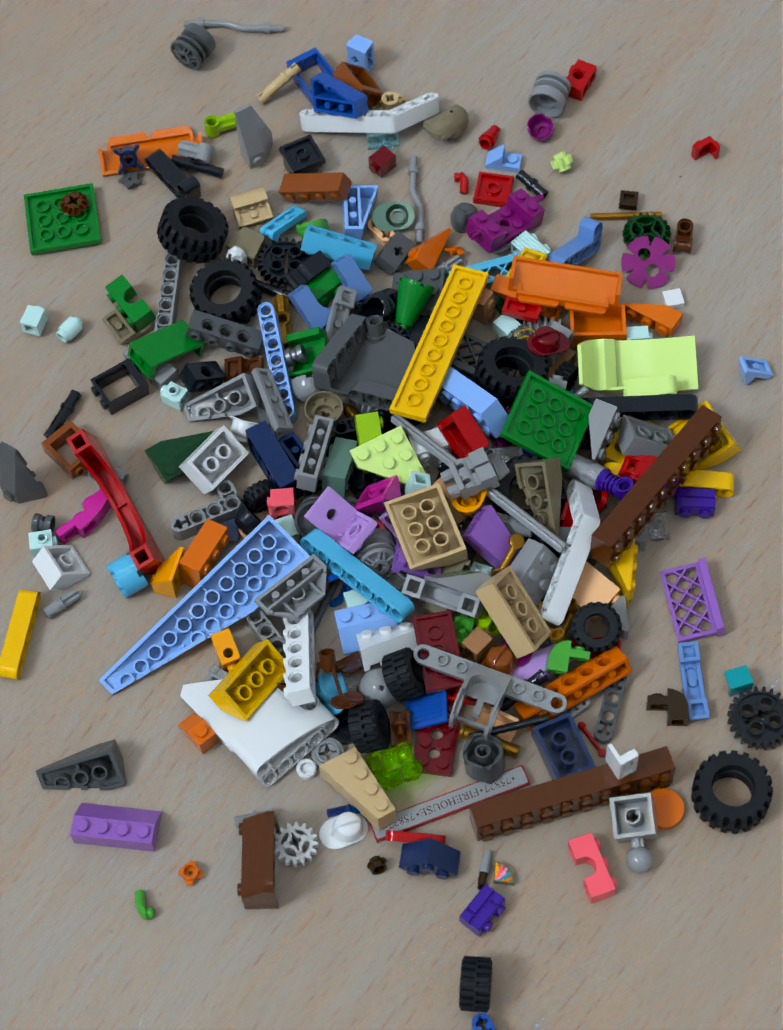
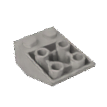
[588,399,622,464]

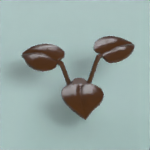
[277,648,364,709]

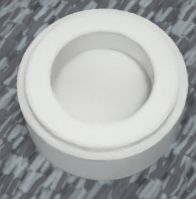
[296,759,317,780]

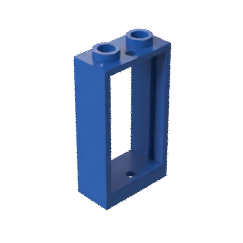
[286,47,335,106]

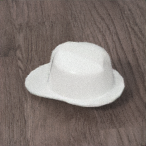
[229,416,272,443]
[319,812,368,850]

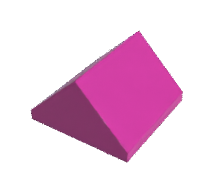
[354,475,401,515]

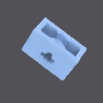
[346,34,375,73]

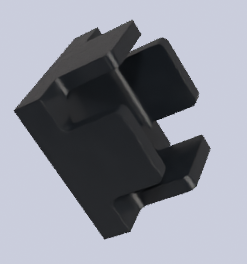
[279,134,326,174]

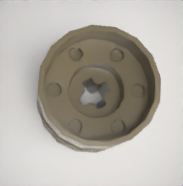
[304,391,345,438]

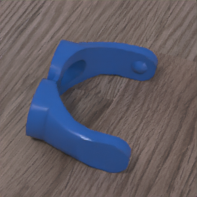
[326,573,351,607]

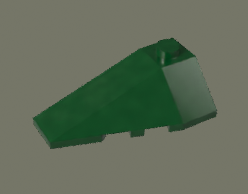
[144,431,214,483]

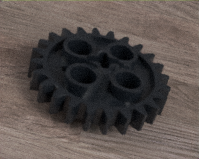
[257,237,312,288]
[727,686,783,751]

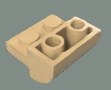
[229,187,273,229]

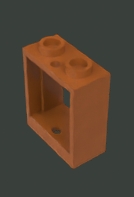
[332,61,384,107]
[41,420,87,480]

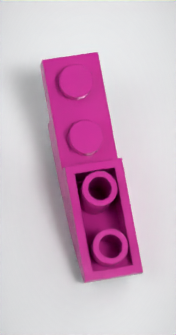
[55,488,111,545]

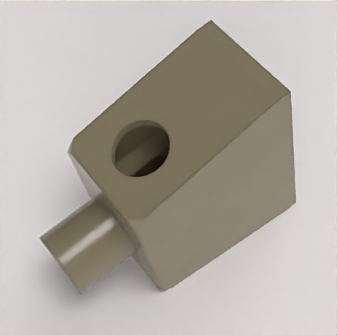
[225,225,266,269]

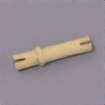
[256,62,302,104]

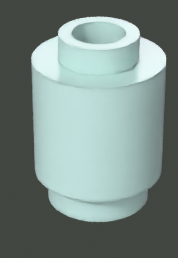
[56,316,83,343]

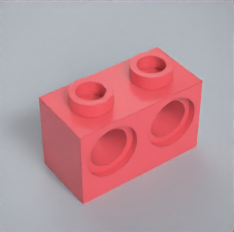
[267,488,296,520]

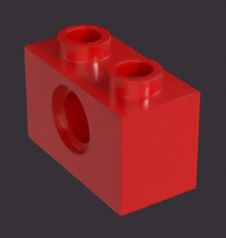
[566,59,597,101]

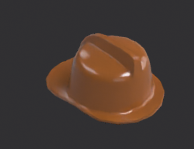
[481,644,518,676]

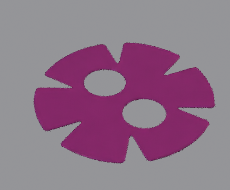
[621,236,675,289]

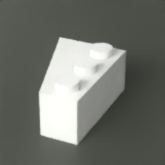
[356,622,417,671]

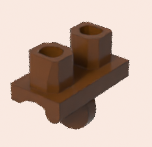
[389,710,412,748]

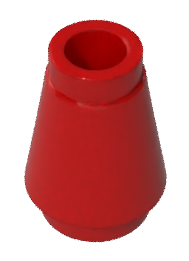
[479,125,500,150]

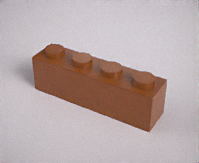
[279,172,352,202]

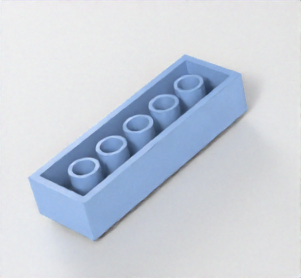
[437,366,508,439]

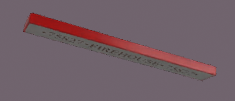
[369,765,530,843]

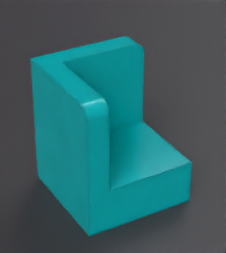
[724,665,754,697]

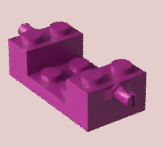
[466,188,545,254]

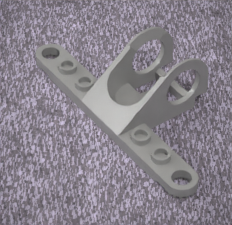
[413,644,567,740]

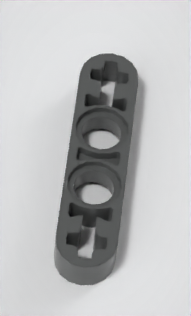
[594,676,627,745]

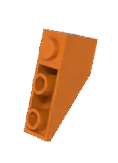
[625,303,683,338]

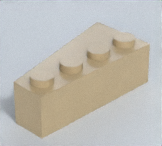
[319,747,397,830]

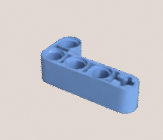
[547,216,603,266]

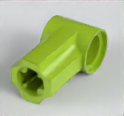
[204,112,236,138]

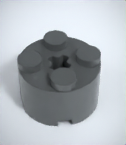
[462,734,506,783]

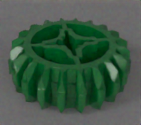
[622,212,671,257]

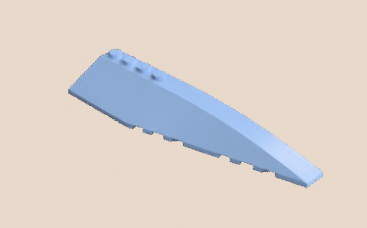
[99,515,310,695]

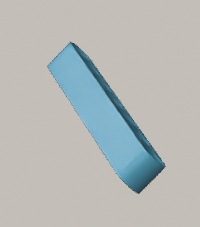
[300,529,415,623]

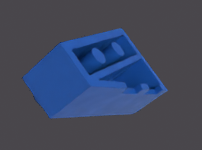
[311,72,368,119]

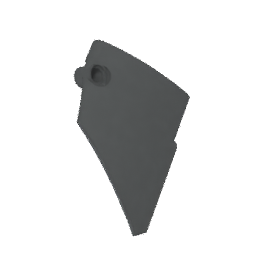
[312,314,433,417]

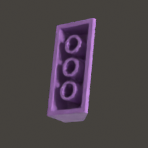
[70,803,162,852]

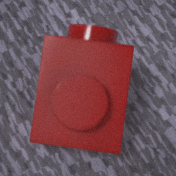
[691,136,720,160]

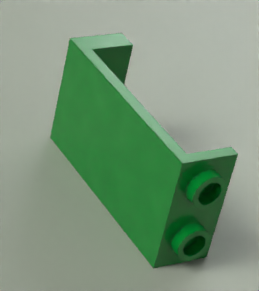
[127,320,205,379]

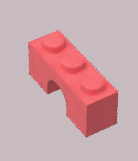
[568,832,617,904]

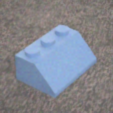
[334,603,398,656]

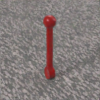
[578,722,606,757]

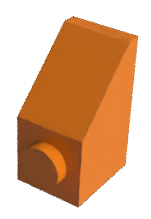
[178,713,218,754]

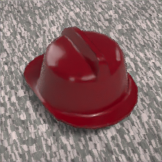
[527,326,570,356]

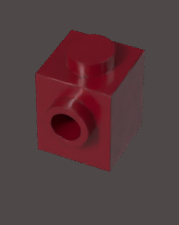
[368,145,396,178]

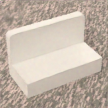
[605,744,639,780]

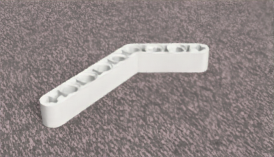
[299,93,440,133]
[540,479,600,626]

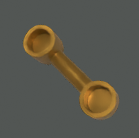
[491,533,525,577]
[549,598,579,644]

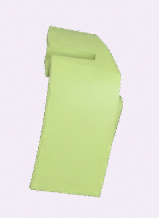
[577,335,699,396]

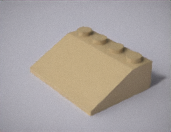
[384,483,468,571]

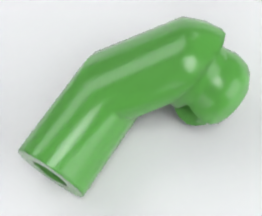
[135,890,155,920]

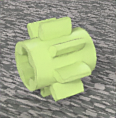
[550,151,574,172]

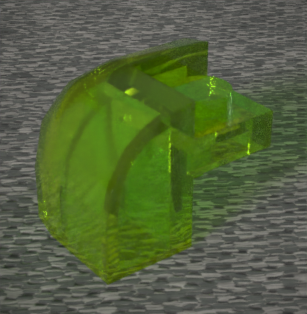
[365,741,422,790]

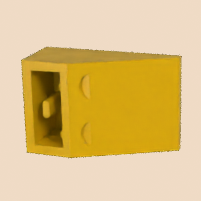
[608,538,638,607]

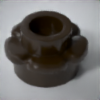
[367,856,387,875]

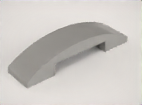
[326,285,357,342]

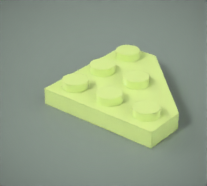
[349,426,426,485]

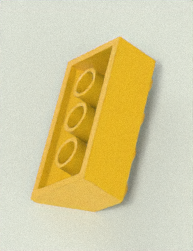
[208,639,286,721]

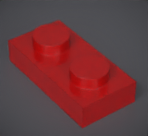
[502,296,542,323]

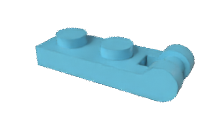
[260,205,307,241]

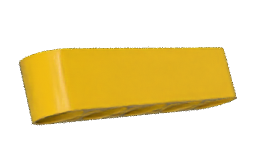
[0,589,41,680]

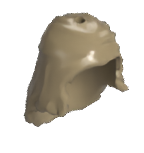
[423,105,469,140]

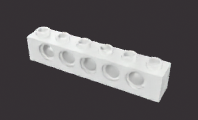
[283,608,316,707]

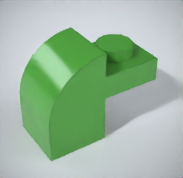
[544,640,590,675]

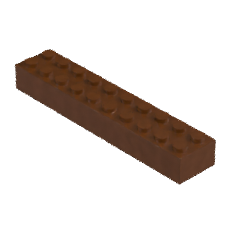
[590,405,722,568]
[469,746,676,842]

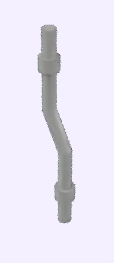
[184,18,284,33]
[408,155,425,245]

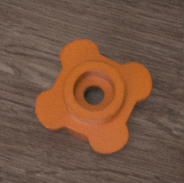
[178,861,203,886]

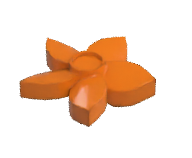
[443,245,464,257]

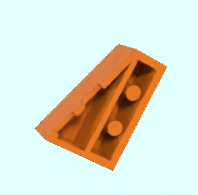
[179,519,230,588]

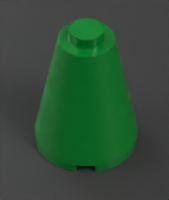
[395,277,435,330]

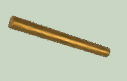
[590,211,662,220]

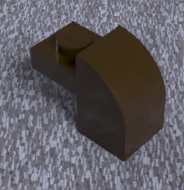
[646,688,689,726]

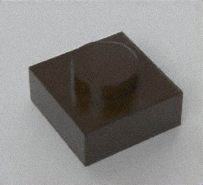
[619,190,638,210]

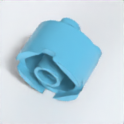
[106,552,149,598]

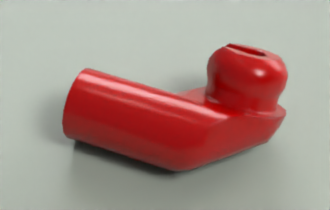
[454,172,469,194]

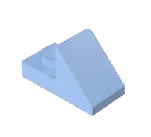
[485,144,522,172]
[739,356,773,385]

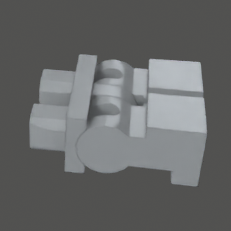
[440,447,500,500]

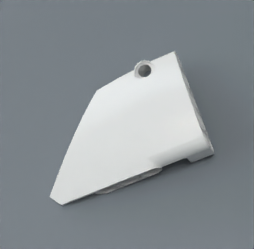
[180,679,339,787]

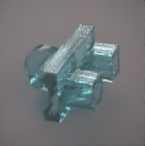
[366,132,399,150]

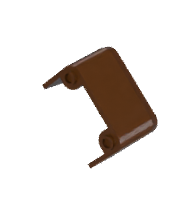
[237,811,280,909]

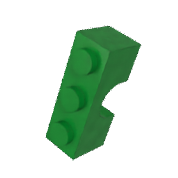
[105,274,156,331]

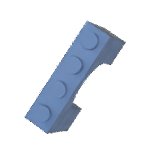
[287,254,373,330]

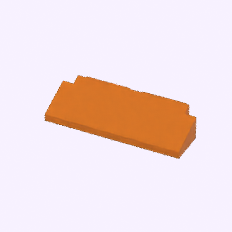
[98,126,203,177]
[508,256,623,315]

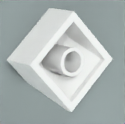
[32,545,90,590]

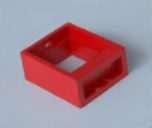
[436,405,490,459]

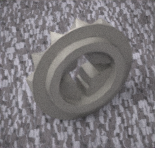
[311,738,344,766]

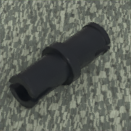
[515,169,548,198]

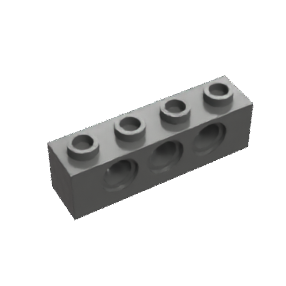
[185,309,263,358]

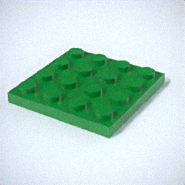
[24,183,102,255]
[499,370,593,472]

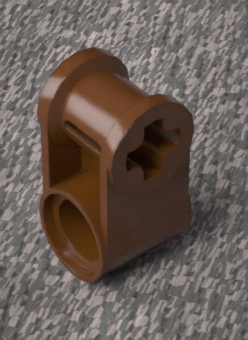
[673,218,693,254]

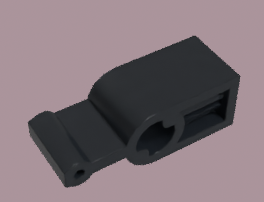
[284,250,331,290]

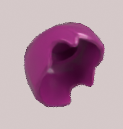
[527,113,554,142]

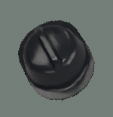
[234,493,262,535]

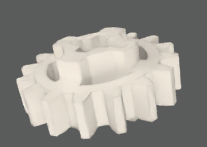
[275,822,319,868]

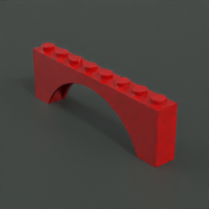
[66,429,165,575]

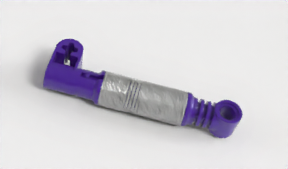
[522,449,634,501]

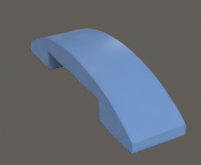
[677,641,710,721]

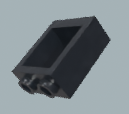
[90,358,150,415]

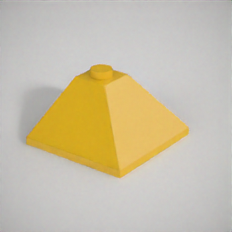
[667,400,741,470]

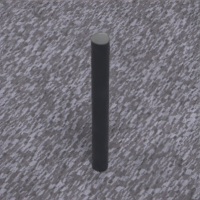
[468,714,549,739]

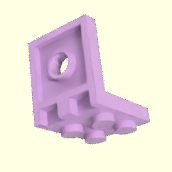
[304,486,378,554]

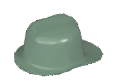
[372,201,415,232]

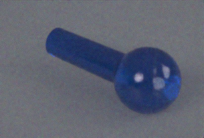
[327,804,360,817]

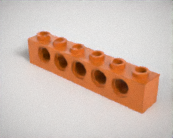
[513,646,632,731]

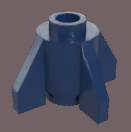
[113,143,144,175]

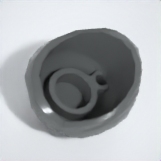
[450,202,478,233]

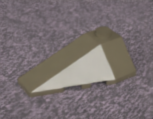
[515,458,562,540]

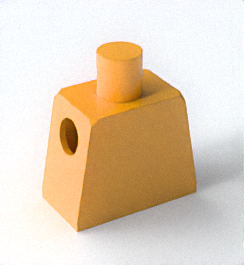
[210,628,241,672]

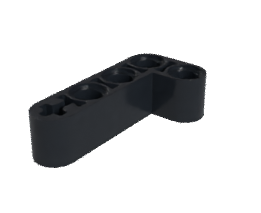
[145,149,201,199]

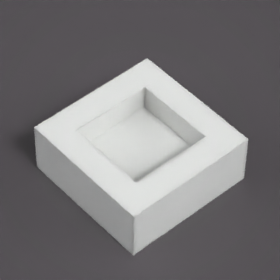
[662,288,685,309]

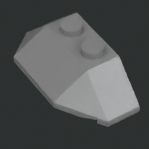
[254,554,327,620]

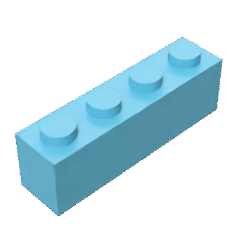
[300,224,377,270]

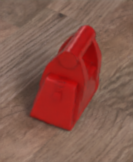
[618,455,657,484]

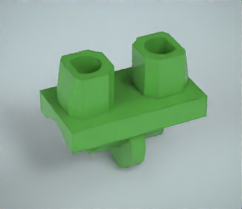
[454,613,474,647]

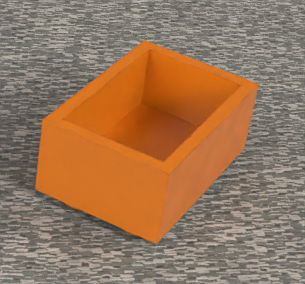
[569,303,627,347]

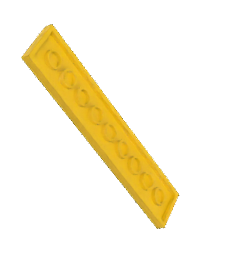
[389,264,489,423]

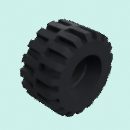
[571,602,622,653]
[382,647,426,703]
[348,699,391,754]
[459,956,492,1013]

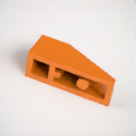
[406,228,452,271]

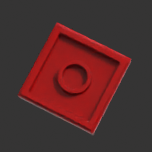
[473,171,514,207]

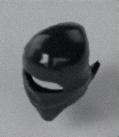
[354,288,398,322]

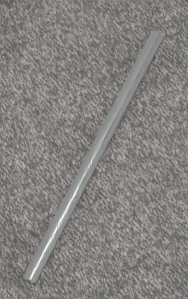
[391,415,567,553]

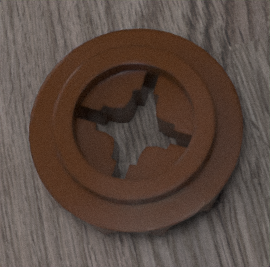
[60,191,88,216]

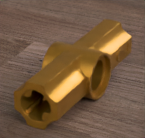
[272,294,292,349]

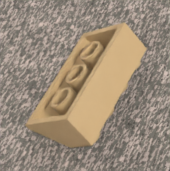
[475,566,551,658]

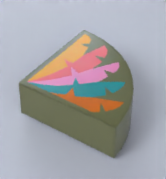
[493,861,514,885]

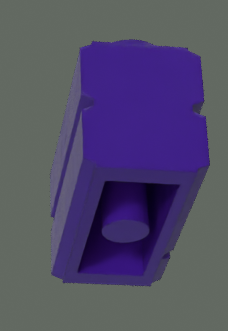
[675,488,715,519]
[459,884,506,937]

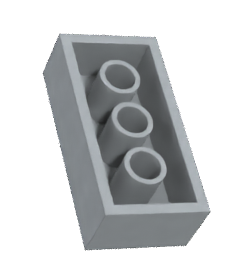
[510,538,559,608]

